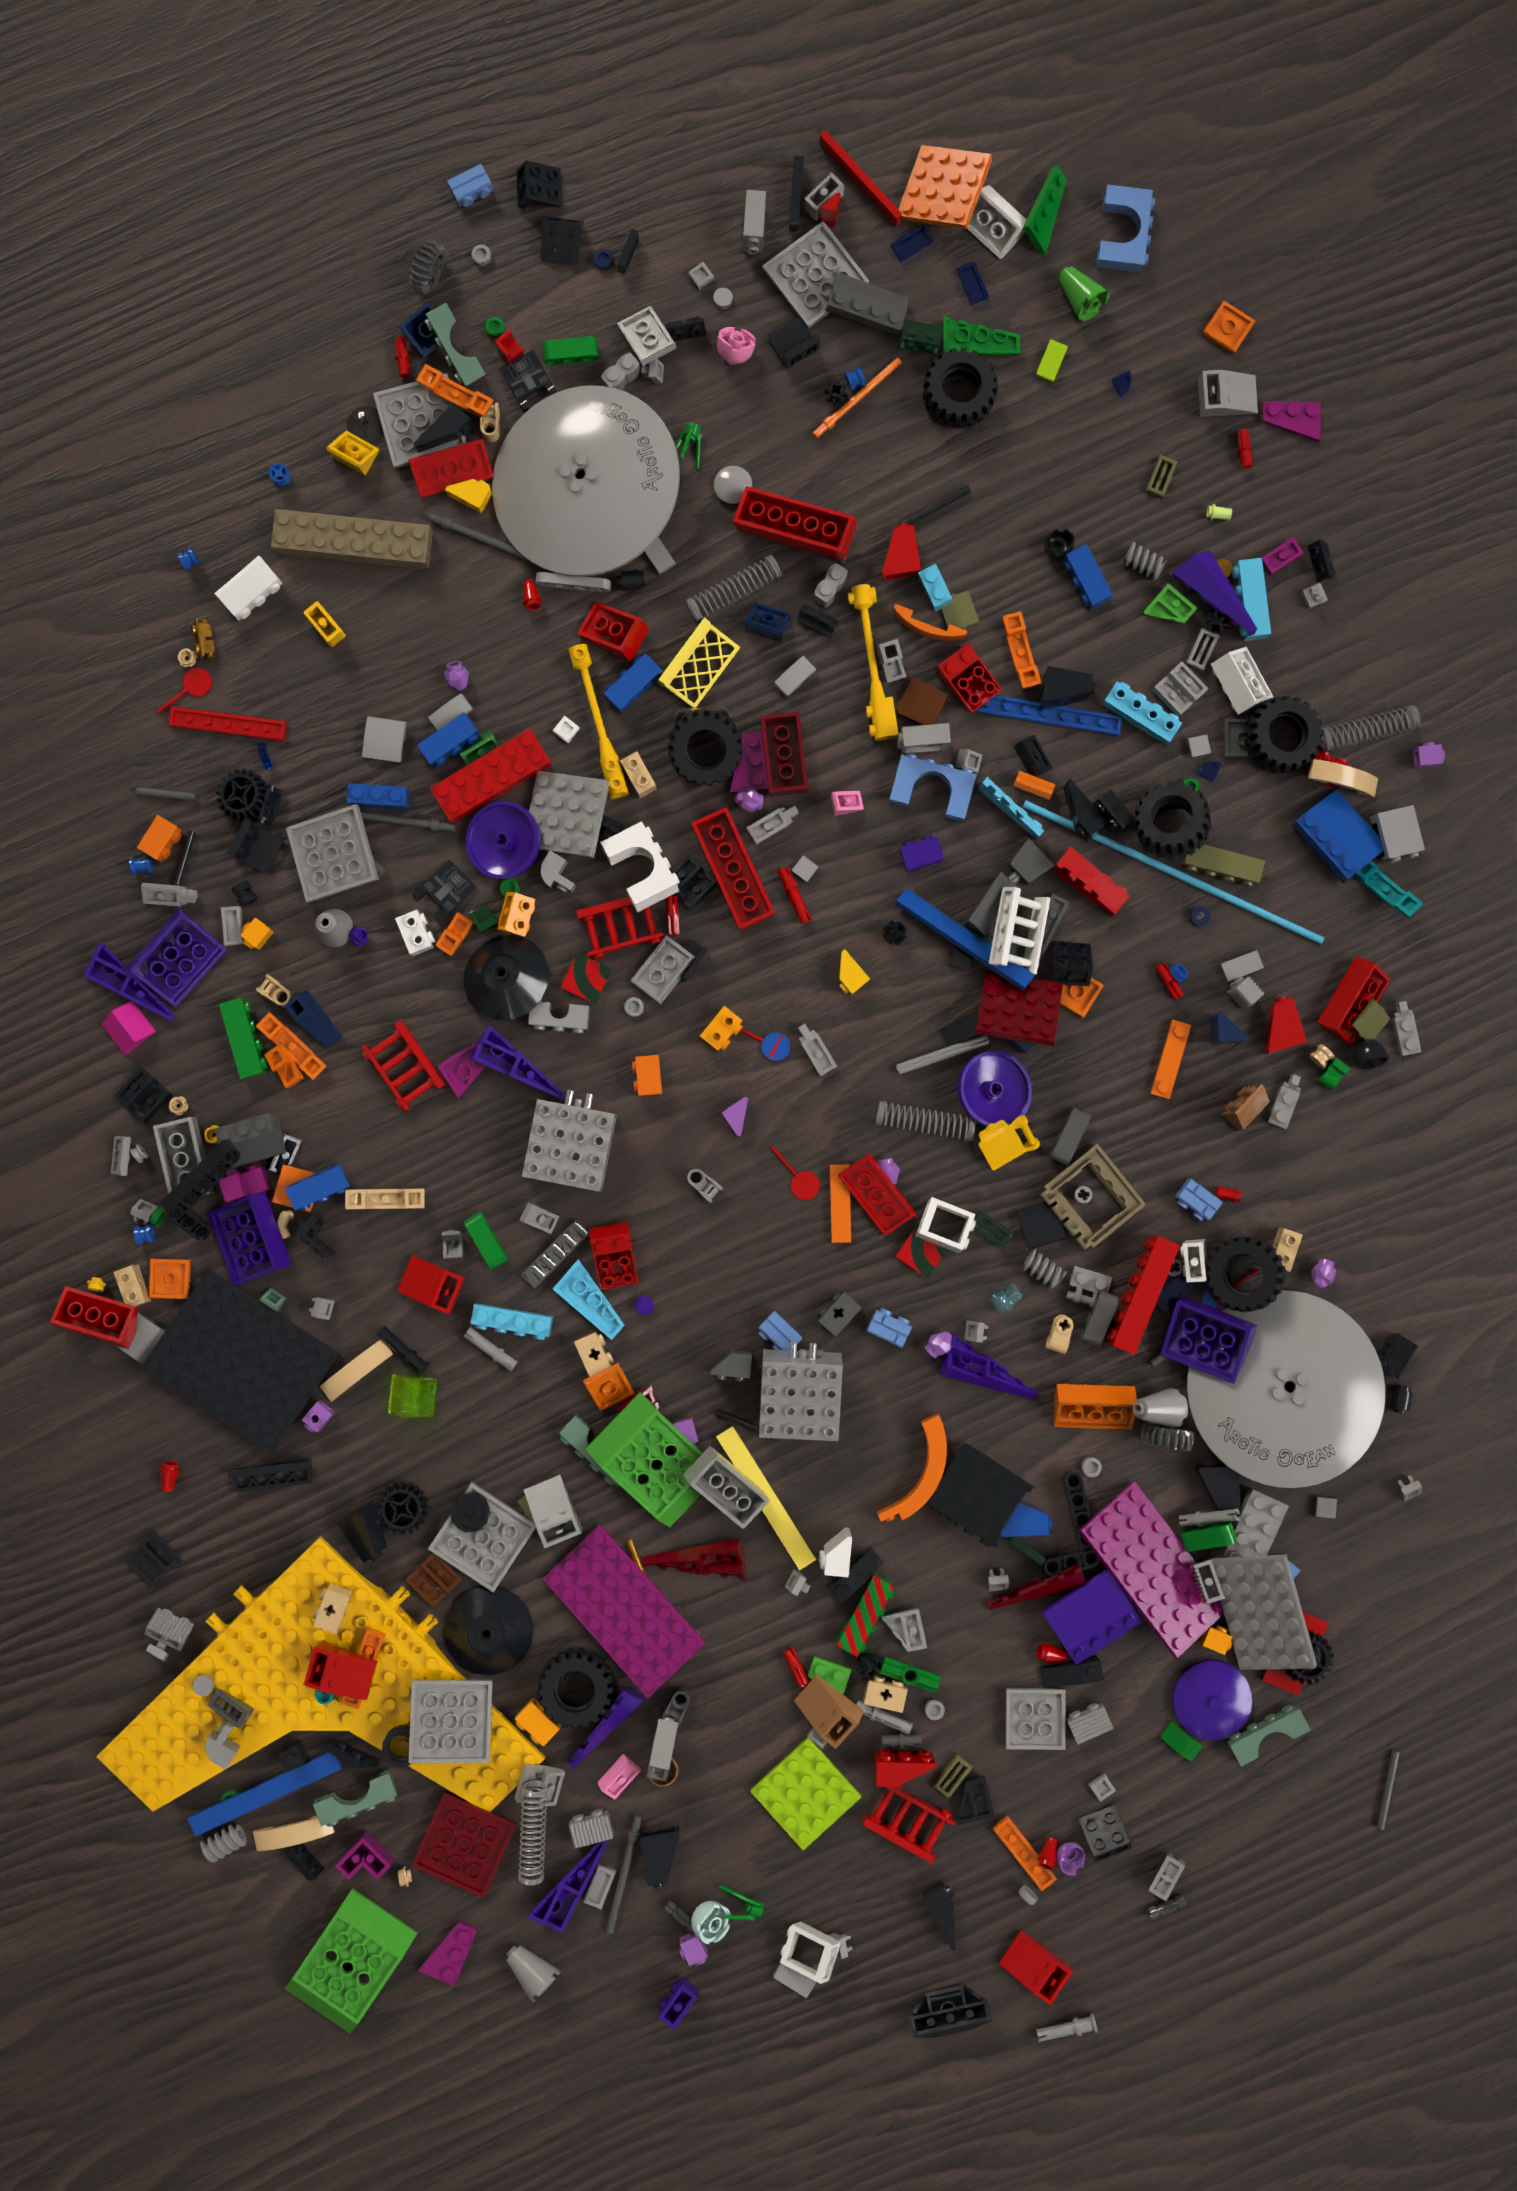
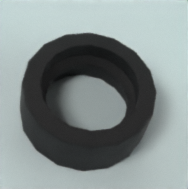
[382,1725,412,1767]

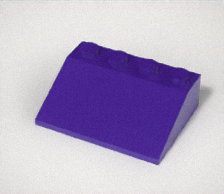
[127,908,227,1007]
[208,1191,292,1286]
[1160,1297,1258,1384]
[1042,1569,1142,1665]

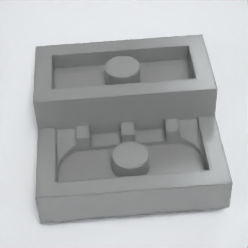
[1152,662,1208,717]
[362,716,406,762]
[117,1312,166,1364]
[514,1764,565,1807]

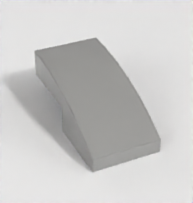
[774,656,816,698]
[428,694,473,731]

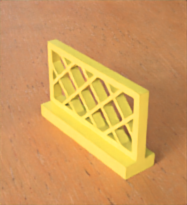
[657,618,740,708]

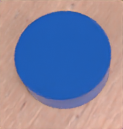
[1170,963,1188,983]

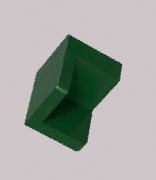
[469,905,498,934]

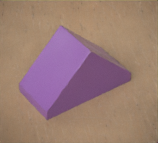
[722,1097,748,1137]

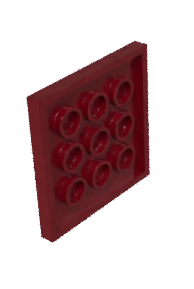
[975,970,1063,1047]
[411,1790,517,1898]

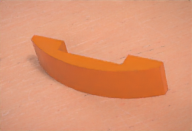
[416,364,494,417]
[893,604,967,641]
[1002,611,1042,689]
[256,1012,327,1080]

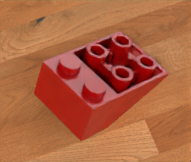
[934,643,1002,714]
[590,1222,639,1290]
[397,1255,466,1314]
[304,1641,378,1700]
[874,1749,937,1787]
[999,1930,1073,2005]

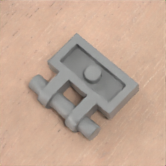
[1066,1266,1112,1308]

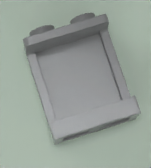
[1370,805,1425,863]

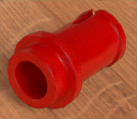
[1215,1186,1242,1203]

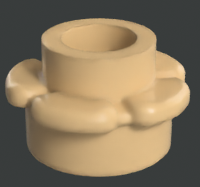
[177,648,197,667]
[169,1096,188,1115]
[398,1867,412,1887]

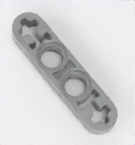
[535,572,611,593]

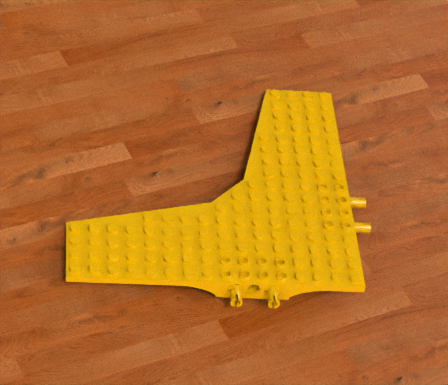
[96,1536,545,1812]

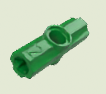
[879,1656,941,1693]

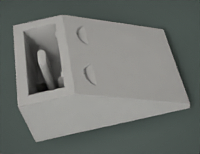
[1198,370,1258,417]
[524,1475,582,1548]

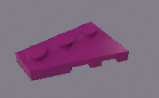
[1261,401,1321,443]
[730,731,768,794]
[438,1041,486,1099]
[418,1920,478,1986]

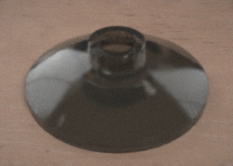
[347,406,384,444]

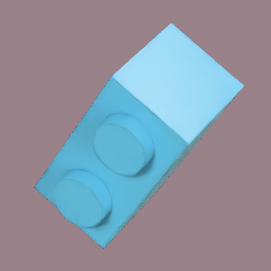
[918,564,952,612]

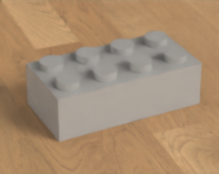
[153,1117,215,1196]
[683,1446,770,1529]
[1216,1486,1289,1558]

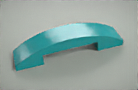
[1355,861,1423,918]

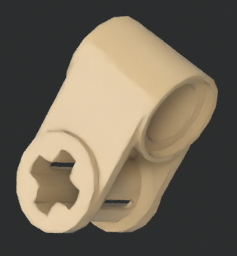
[479,403,500,443]
[255,974,294,1008]
[1046,1314,1074,1354]

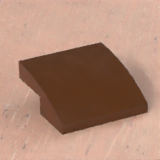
[895,678,949,726]
[405,1553,461,1608]

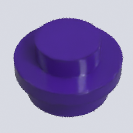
[349,927,368,946]
[634,1296,654,1315]

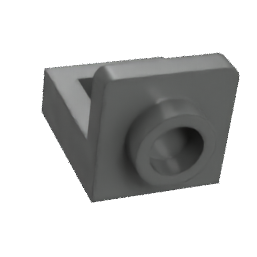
[441,1230,464,1262]

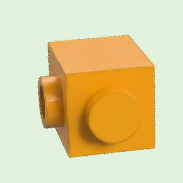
[240,918,274,950]
[1199,1625,1233,1655]

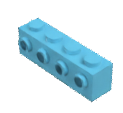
[1232,558,1271,641]
[1102,681,1182,746]
[471,1303,554,1340]

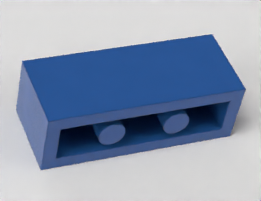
[1063,544,1113,610]
[604,653,662,714]
[417,712,480,768]
[347,783,410,810]
[285,1163,350,1211]

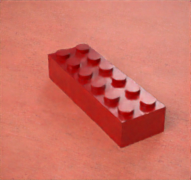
[733,486,857,561]
[430,729,552,824]
[691,807,775,932]
[1106,1235,1180,1355]

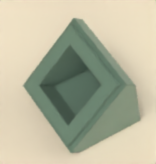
[259,1287,286,1312]

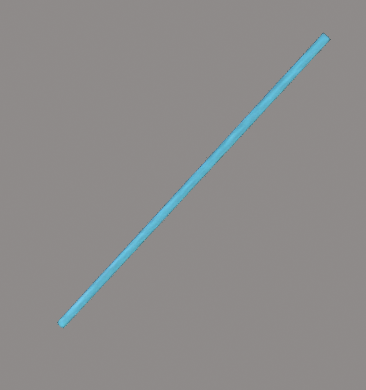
[1023,800,1324,944]

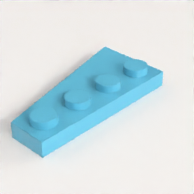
[978,777,1044,840]
[553,1259,625,1340]

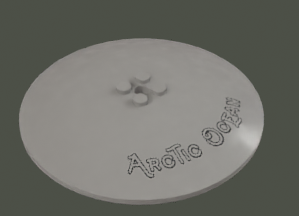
[492,385,680,577]
[1187,1290,1385,1488]

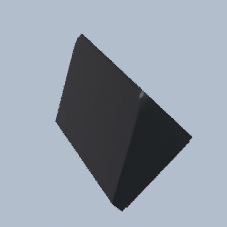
[1014,735,1053,777]
[265,1133,302,1174]

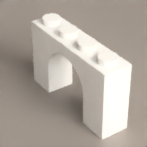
[600,821,680,913]

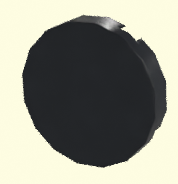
[451,1492,490,1532]

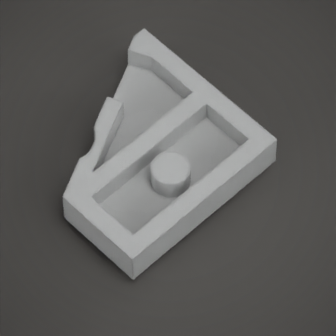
[882,1608,927,1652]

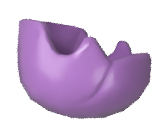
[1057,1842,1085,1876]

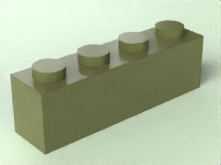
[1181,844,1265,887]

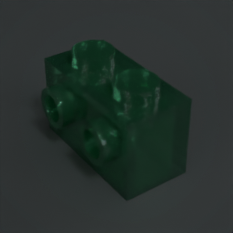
[900,320,943,354]

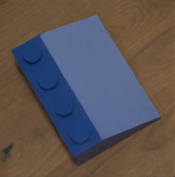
[1292,789,1384,884]

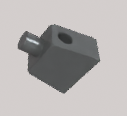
[1008,839,1054,885]

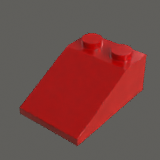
[577,601,649,662]

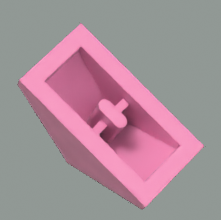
[830,791,864,816]

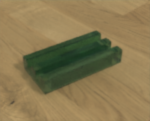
[974,1211,1014,1249]
[1008,1536,1046,1565]

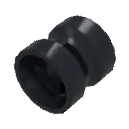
[231,881,258,907]

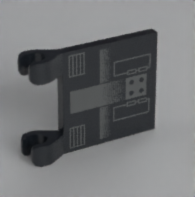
[500,350,557,413]
[412,860,477,923]

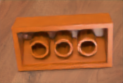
[1054,1384,1137,1430]

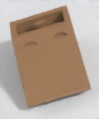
[1222,1084,1270,1131]
[794,1674,863,1749]

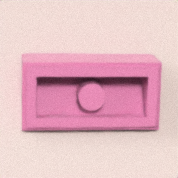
[598,1754,641,1800]

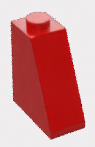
[881,523,921,581]
[1264,996,1307,1054]

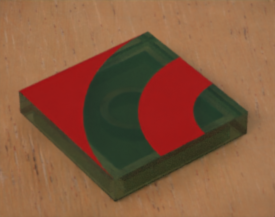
[560,953,612,1004]
[895,1224,947,1278]

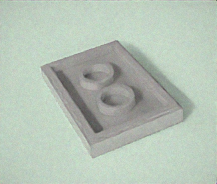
[617,306,676,366]
[630,935,696,1004]

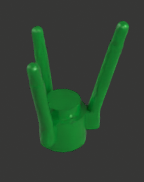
[675,423,703,469]
[718,1885,764,1922]

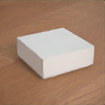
[552,716,580,743]

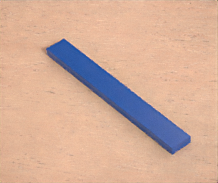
[967,695,1123,737]
[895,888,1035,991]
[187,1752,343,1837]

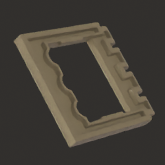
[1040,1143,1146,1250]

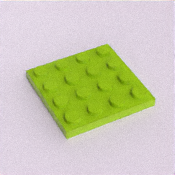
[750,1737,862,1851]

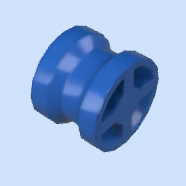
[844,367,866,391]
[269,463,291,487]
[177,547,200,571]
[134,1224,155,1246]

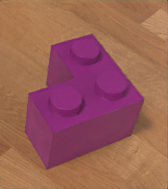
[219,1165,272,1202]
[335,1831,395,1880]

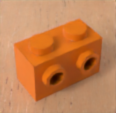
[137,815,182,863]
[632,1055,663,1097]

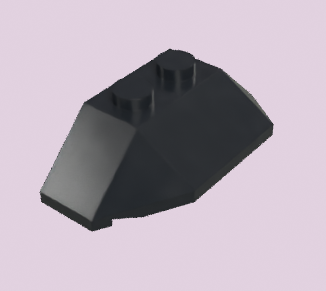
[909,1985,992,2038]

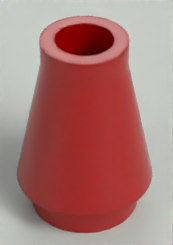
[523,579,542,610]
[160,1461,180,1492]
[1037,1643,1068,1663]
[1037,1837,1058,1870]

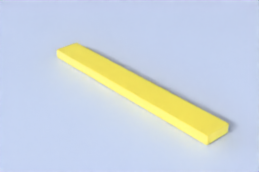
[716,1426,816,1570]

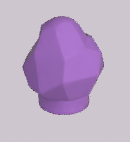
[444,661,469,691]
[734,788,763,813]
[877,1158,900,1185]
[1311,1259,1336,1288]
[925,1331,952,1359]

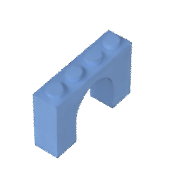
[1096,184,1155,273]
[888,753,977,822]

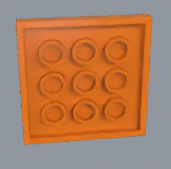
[898,145,993,229]

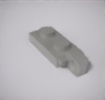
[746,806,799,845]
[141,883,198,907]
[1393,1001,1422,1056]
[798,1024,837,1077]
[1267,1074,1301,1129]

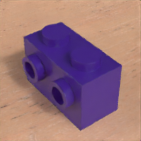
[899,835,944,872]
[658,1977,698,2030]

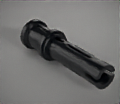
[377,1326,430,1376]

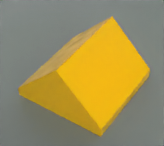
[326,431,379,476]

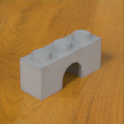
[528,1002,590,1034]

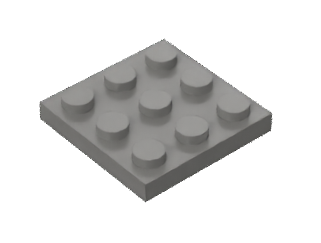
[1005,1688,1066,1750]

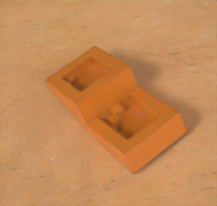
[435,912,475,956]
[264,1045,304,1088]

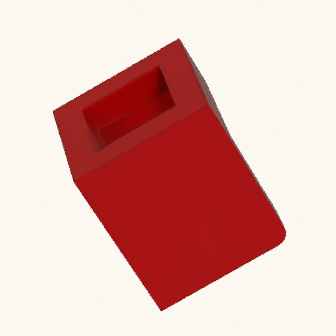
[495,330,524,363]

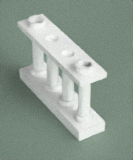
[989,887,1050,974]

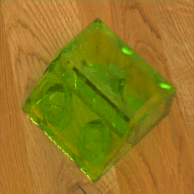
[388,1375,438,1417]

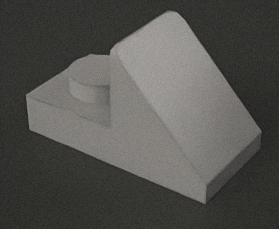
[520,1203,560,1234]

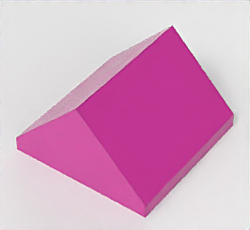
[101,1001,156,1055]

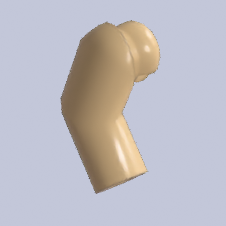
[277,1210,294,1239]

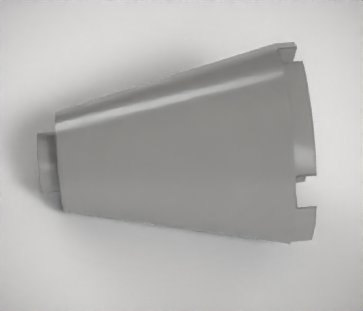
[314,909,353,947]
[1133,1388,1188,1428]
[506,1945,561,2003]

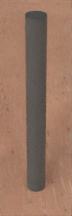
[1376,1750,1400,1830]

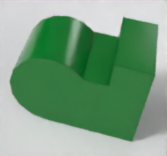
[1317,1058,1351,1090]

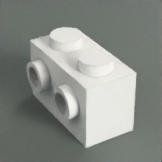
[395,910,435,956]
[1181,1239,1209,1282]

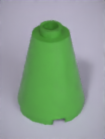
[1059,266,1109,321]

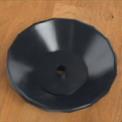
[463,936,549,1020]
[443,1586,533,1676]

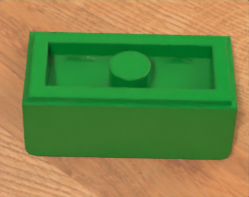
[459,731,500,765]

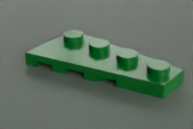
[1023,166,1067,255]
[943,316,1020,356]

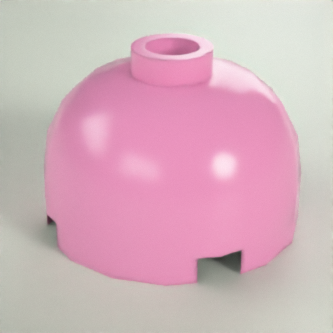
[717,327,756,365]

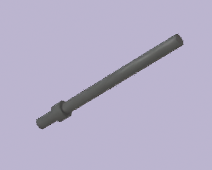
[428,513,531,562]
[360,811,456,832]
[606,1815,642,1934]

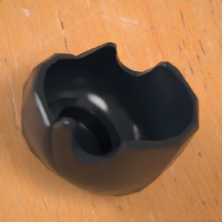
[1044,528,1075,558]

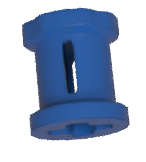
[129,856,154,875]

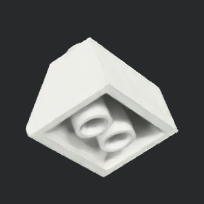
[967,185,1026,259]
[214,556,282,621]
[1211,647,1273,715]
[819,1527,852,1577]

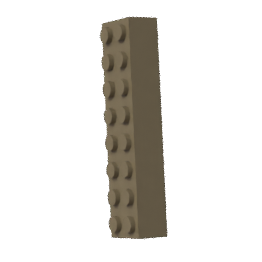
[271,509,433,570]

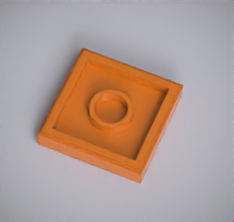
[1202,301,1255,355]
[1060,977,1104,1018]
[272,1164,314,1212]
[149,1259,191,1299]
[583,1363,635,1412]

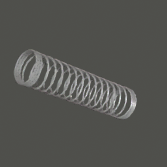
[686,555,782,621]
[1320,705,1421,752]
[876,1101,976,1142]
[518,1781,548,1885]

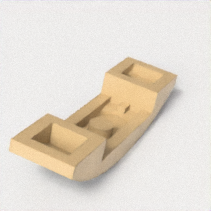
[1308,759,1378,798]
[345,1189,425,1209]
[320,1339,394,1402]
[253,1816,335,1851]

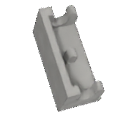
[1148,1854,1185,1901]

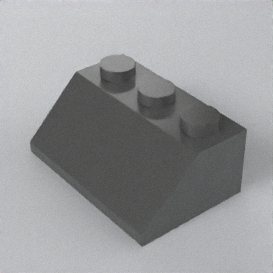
[965,872,1018,938]
[215,1113,286,1168]

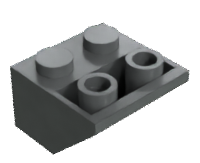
[710,1350,752,1381]

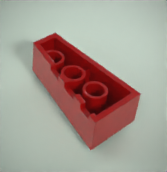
[1051,846,1129,917]

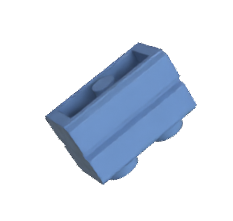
[447,164,493,208]
[1174,1179,1222,1221]
[866,1308,912,1348]
[758,1310,802,1351]

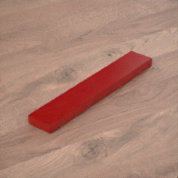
[819,131,902,227]
[168,706,287,742]

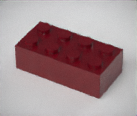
[760,712,808,797]

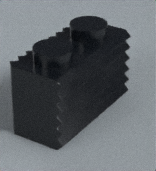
[1377,1333,1419,1380]

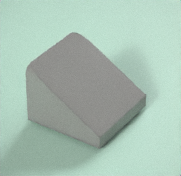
[955,749,982,773]

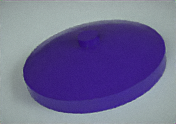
[466,801,541,879]
[957,1051,1032,1127]
[1172,1659,1252,1740]

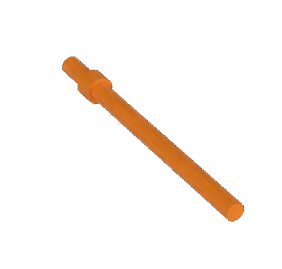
[812,357,902,439]

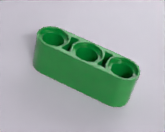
[542,336,599,366]
[463,1211,509,1270]
[1179,1522,1237,1552]

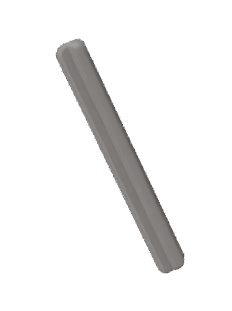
[896,1035,989,1074]

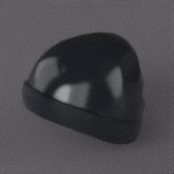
[1353,1039,1390,1070]

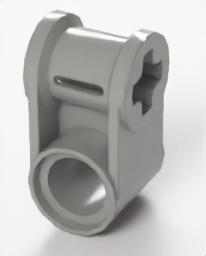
[687,1168,724,1203]

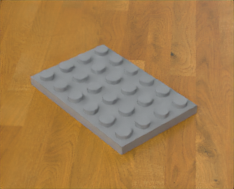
[1211,1555,1317,1670]

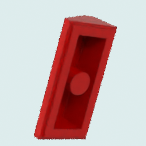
[820,192,841,228]

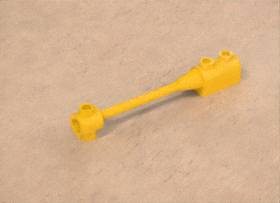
[848,584,898,741]
[568,644,629,800]

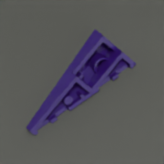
[1172,550,1257,636]
[83,942,175,1021]
[470,1025,564,1099]
[940,1333,1038,1400]
[568,1687,645,1768]
[528,1840,608,1933]

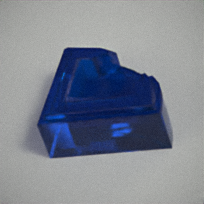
[1111,370,1131,398]
[257,741,273,769]
[1196,761,1222,782]

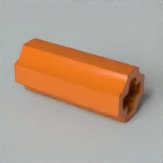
[1013,771,1055,800]

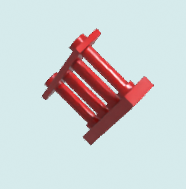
[576,897,664,960]
[362,1020,447,1111]
[862,1785,955,1864]

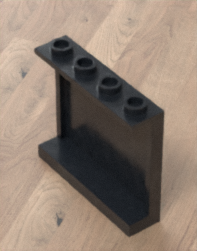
[927,1442,1034,1548]

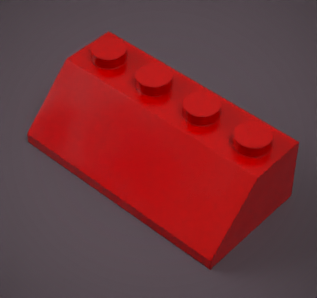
[1317,956,1391,1046]
[50,1286,137,1350]

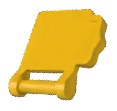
[978,1115,1040,1171]

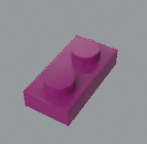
[1262,537,1304,576]

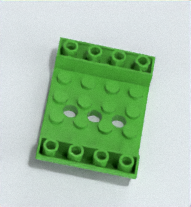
[585,1392,703,1527]
[285,1888,418,2034]

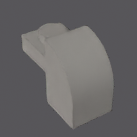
[877,639,906,683]
[541,850,576,893]
[206,1721,240,1770]

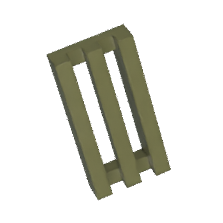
[1145,455,1178,499]
[933,1754,973,1798]

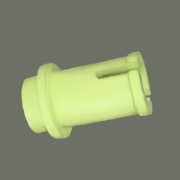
[1206,504,1232,521]

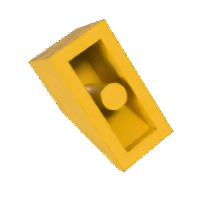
[445,479,492,514]
[839,949,870,996]

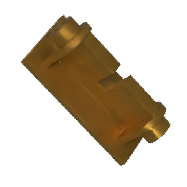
[191,618,216,661]

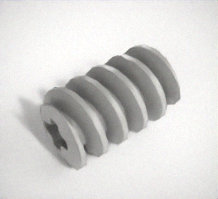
[1124,542,1167,581]
[1023,1249,1067,1290]
[200,1824,247,1863]

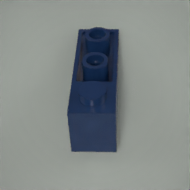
[284,991,343,1049]

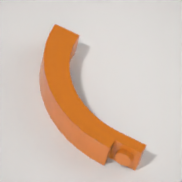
[877,1413,947,1522]

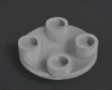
[714,466,752,504]

